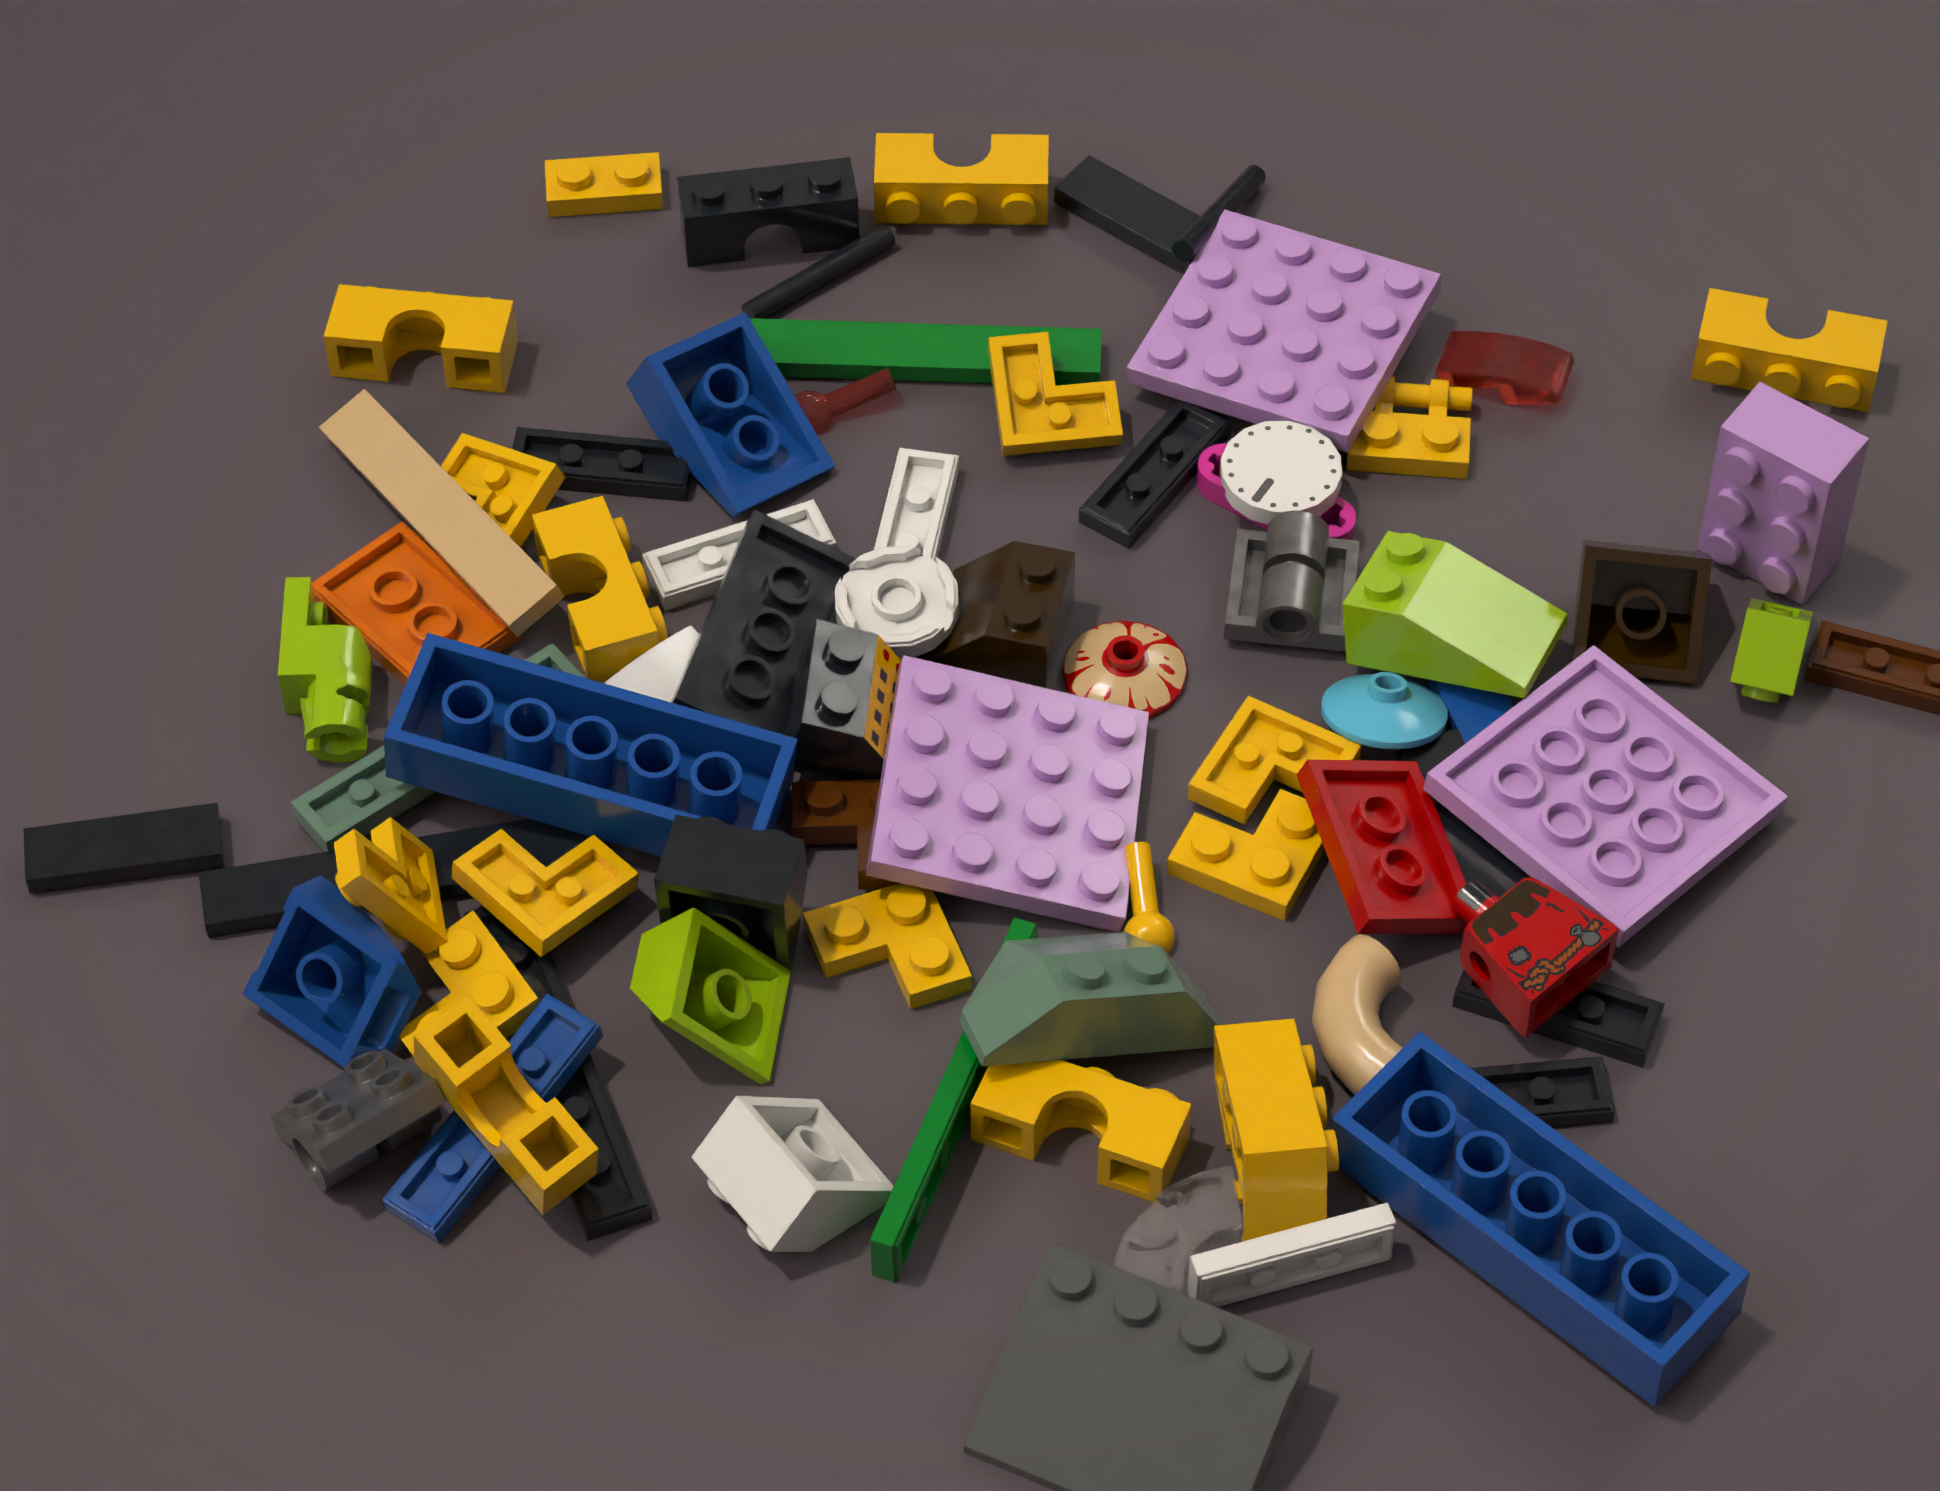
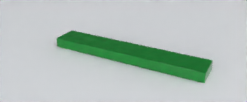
[750,318,1102,385]
[870,917,1038,1283]

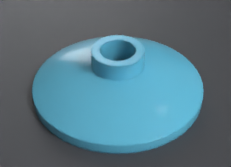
[1321,672,1448,749]

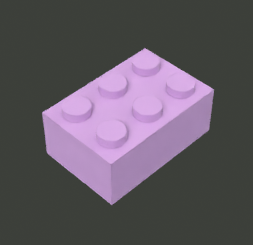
[1697,382,1869,606]

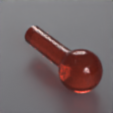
[795,368,897,434]

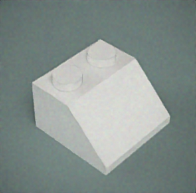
[691,1096,894,1252]

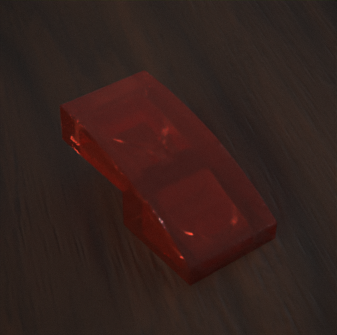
[1435,331,1575,405]

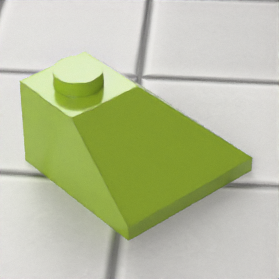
[630,907,791,1085]

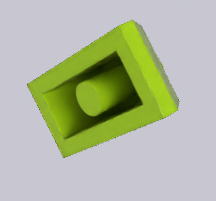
[1730,598,1813,703]

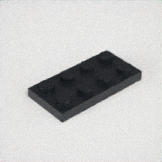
[671,509,856,736]

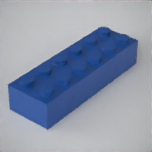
[384,633,798,857]
[1331,1031,1750,1407]

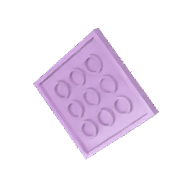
[1127,209,1441,453]
[1423,645,1788,948]
[866,655,1149,932]

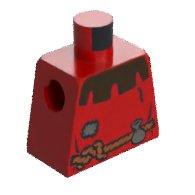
[1451,878,1619,1039]

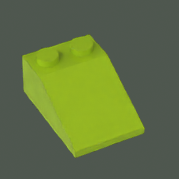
[1342,531,1568,699]

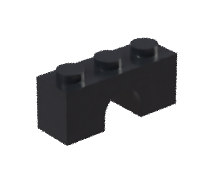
[677,157,860,267]

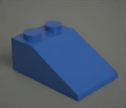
[626,312,835,518]

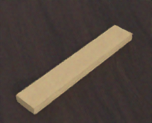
[319,389,565,637]

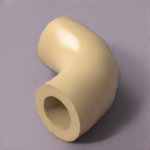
[1312,934,1403,1095]

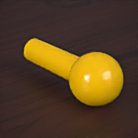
[1123,842,1175,954]

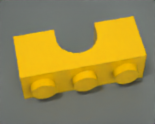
[874,133,1049,225]
[323,284,519,393]
[1691,288,1888,412]
[532,496,668,683]
[413,995,599,1215]
[970,1060,1192,1205]

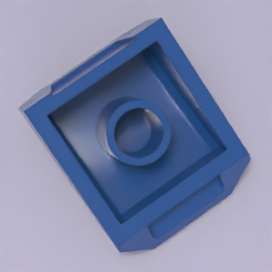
[242,875,422,1067]

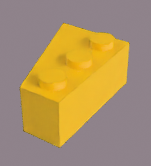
[1214,1018,1339,1242]

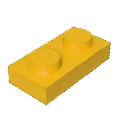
[545,152,663,217]

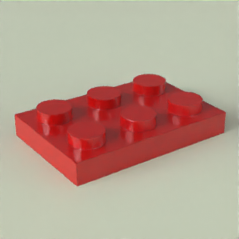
[1296,759,1468,934]

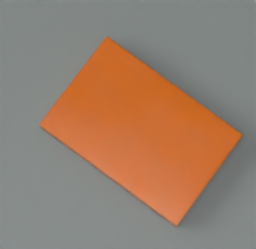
[312,521,522,686]

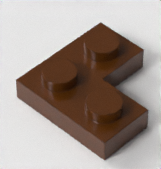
[792,779,902,890]

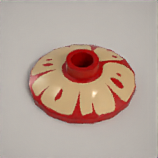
[1062,620,1187,720]

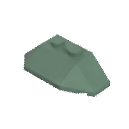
[959,932,1222,1066]

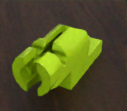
[278,577,373,763]

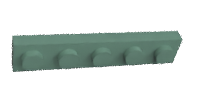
[290,643,586,852]

